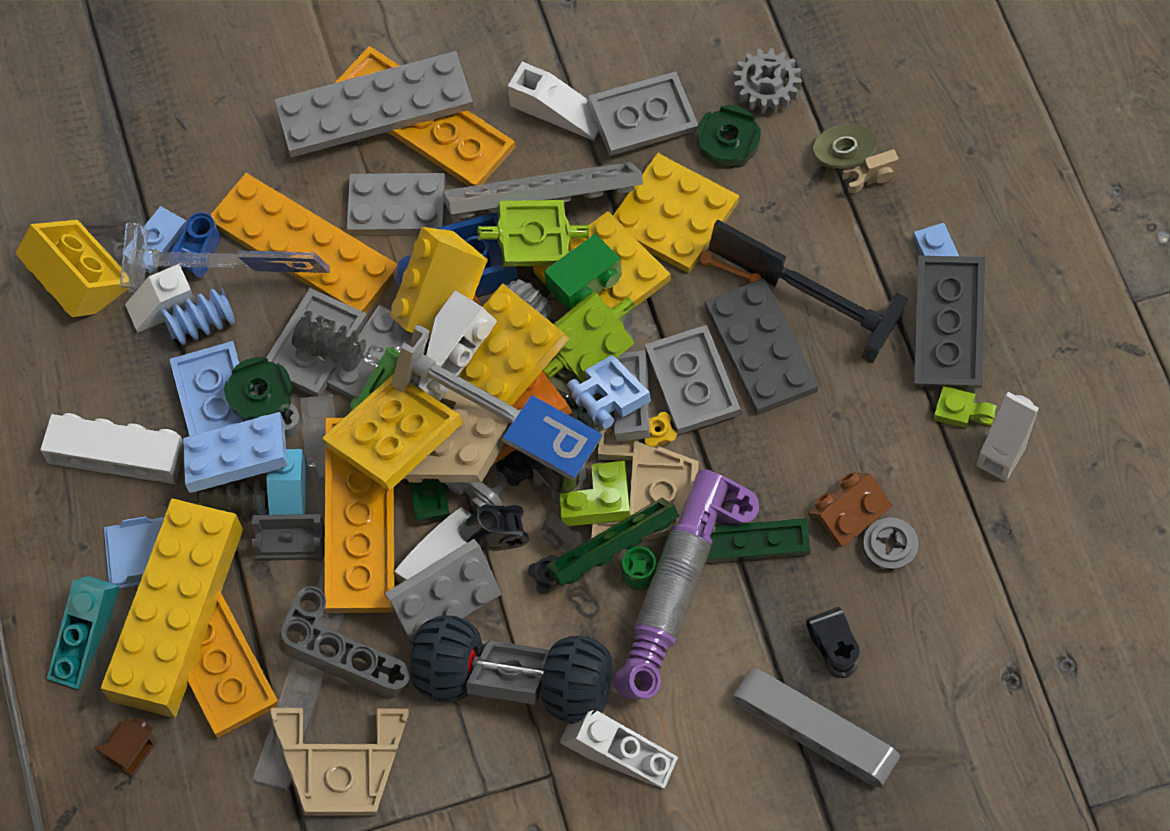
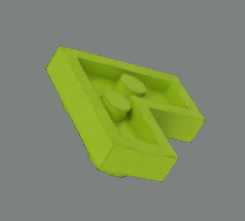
[560,461,630,527]

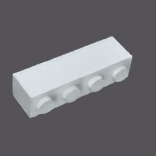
[40,413,184,485]

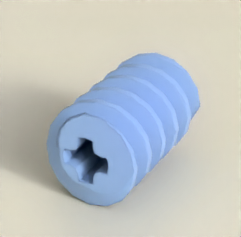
[161,286,235,345]

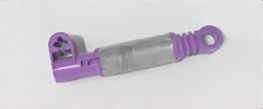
[614,470,759,700]

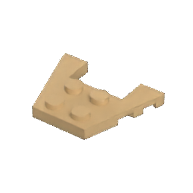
[403,389,512,482]
[591,427,699,542]
[270,708,409,816]

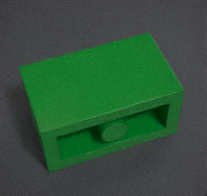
[544,233,622,311]

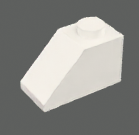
[125,264,197,333]

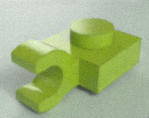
[934,386,997,429]

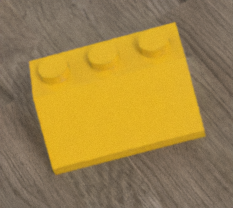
[15,220,134,317]
[389,227,488,340]

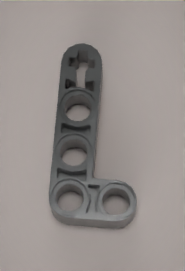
[277,586,410,698]

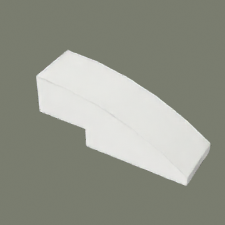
[394,507,471,583]

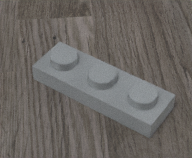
[614,350,650,442]

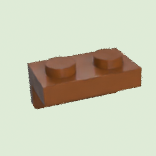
[808,472,893,547]

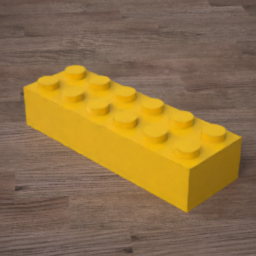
[101,499,243,719]

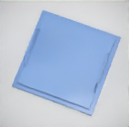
[104,516,164,589]

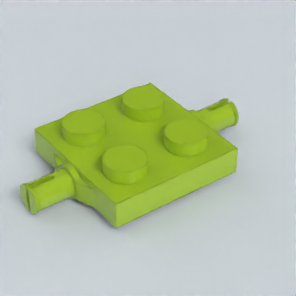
[477,200,590,267]
[543,291,636,383]

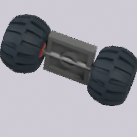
[410,615,612,724]

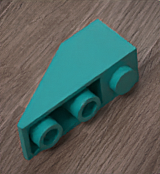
[47,576,120,689]

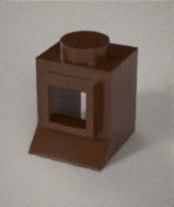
[94,717,157,777]

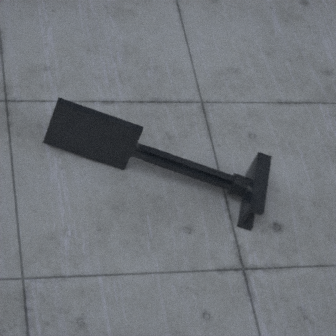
[708,219,909,363]

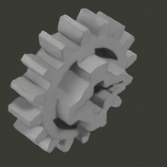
[733,48,802,113]

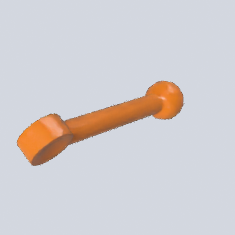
[699,252,762,283]

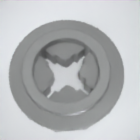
[864,517,919,571]

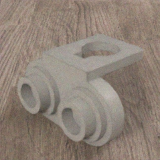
[445,463,509,510]

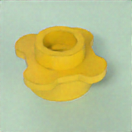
[645,412,677,447]

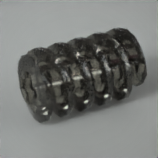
[292,310,366,372]
[197,479,269,522]

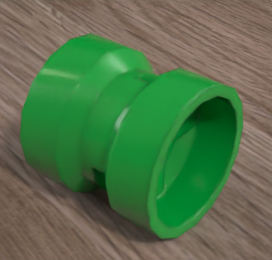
[622,546,656,591]

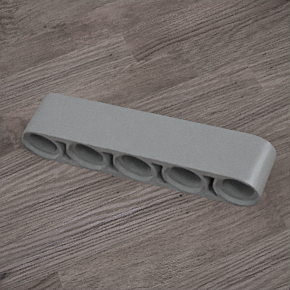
[732,668,900,788]

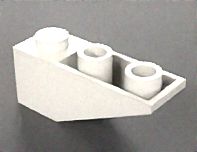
[508,62,599,141]
[419,290,497,401]
[976,392,1039,482]
[559,711,678,789]

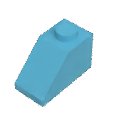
[267,449,307,515]

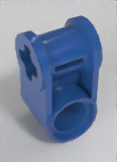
[169,212,221,278]

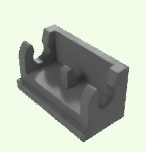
[252,514,325,561]

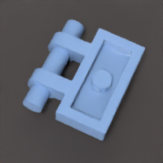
[567,355,651,428]

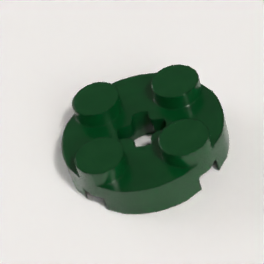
[697,105,761,168]
[224,357,293,422]

